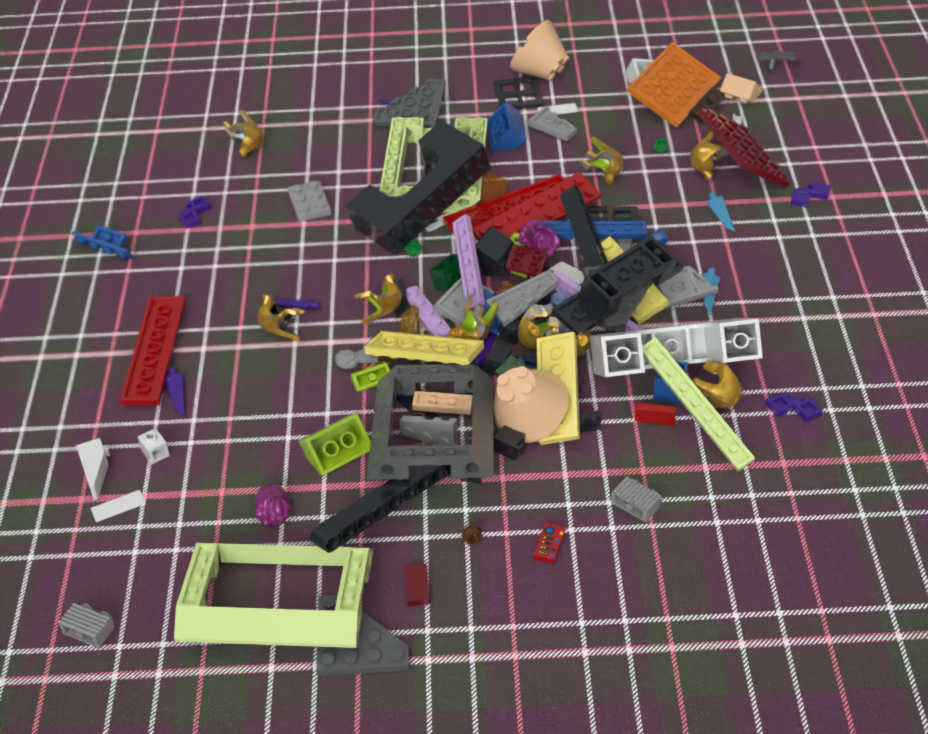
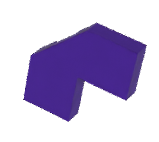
[791,183,831,207]
[179,196,211,229]
[765,393,823,422]

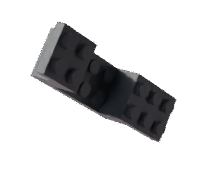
[551,236,685,337]

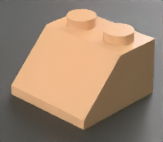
[720,73,762,104]

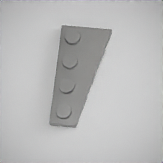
[486,270,560,327]

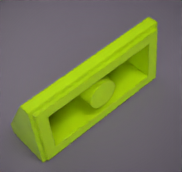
[350,362,390,393]

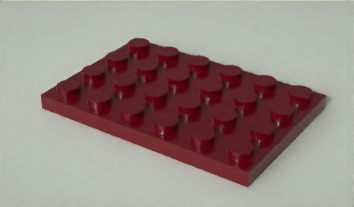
[697,107,790,188]

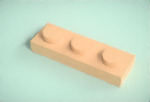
[412,391,473,415]

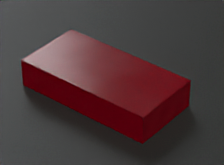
[405,564,430,606]

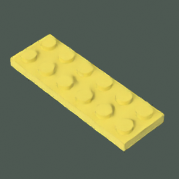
[581,236,669,325]
[364,331,484,366]
[537,332,580,445]

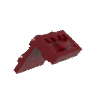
[505,244,548,279]

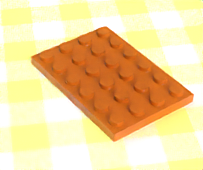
[626,42,722,128]

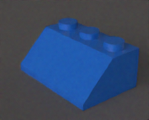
[487,102,526,151]

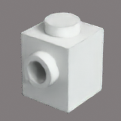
[138,428,170,464]

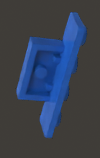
[71,225,134,259]

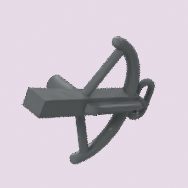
[756,50,802,69]

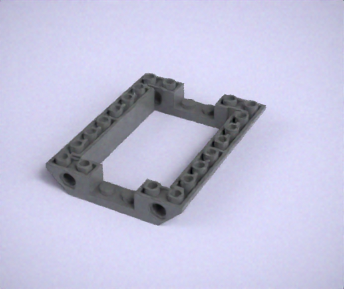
[367,364,494,480]

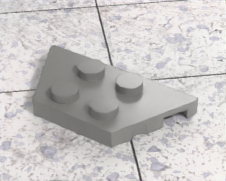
[654,266,719,310]

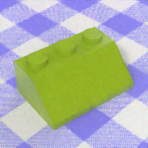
[298,413,371,476]

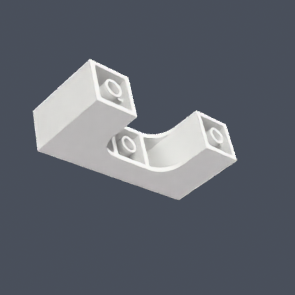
[590,318,763,377]

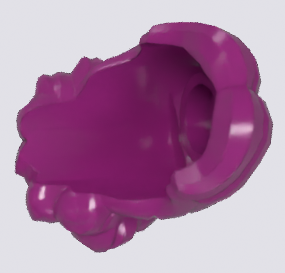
[518,219,560,257]
[255,484,291,526]

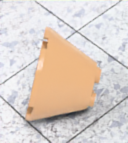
[510,20,570,82]
[493,366,569,443]

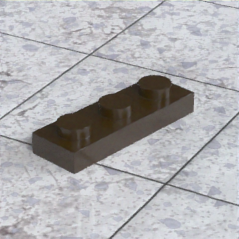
[688,87,725,123]

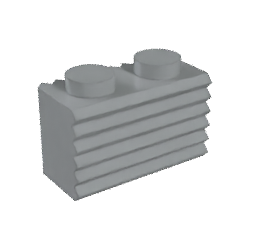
[611,476,661,523]
[59,603,115,649]

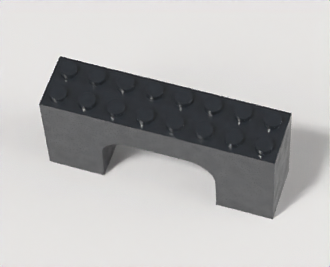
[345,120,491,256]

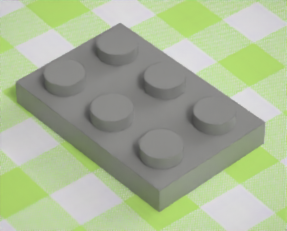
[287,181,331,222]
[433,278,494,325]

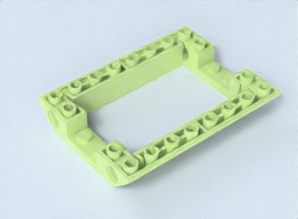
[380,117,488,213]
[174,543,373,648]

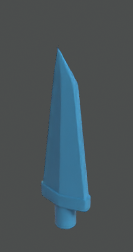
[707,192,735,232]
[702,268,720,315]

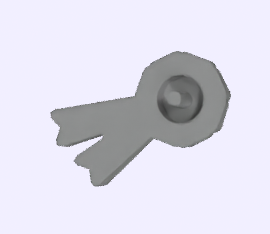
[335,349,378,369]

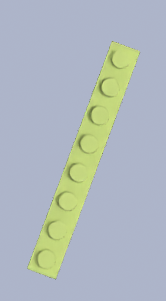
[642,337,755,472]

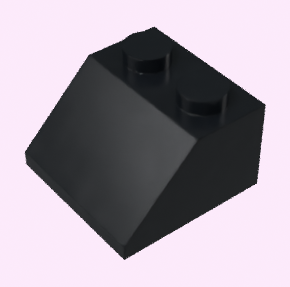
[475,226,514,277]

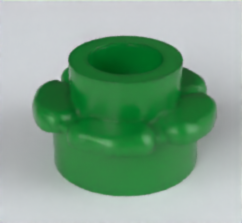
[653,139,669,153]
[405,241,422,257]

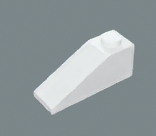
[76,438,110,500]

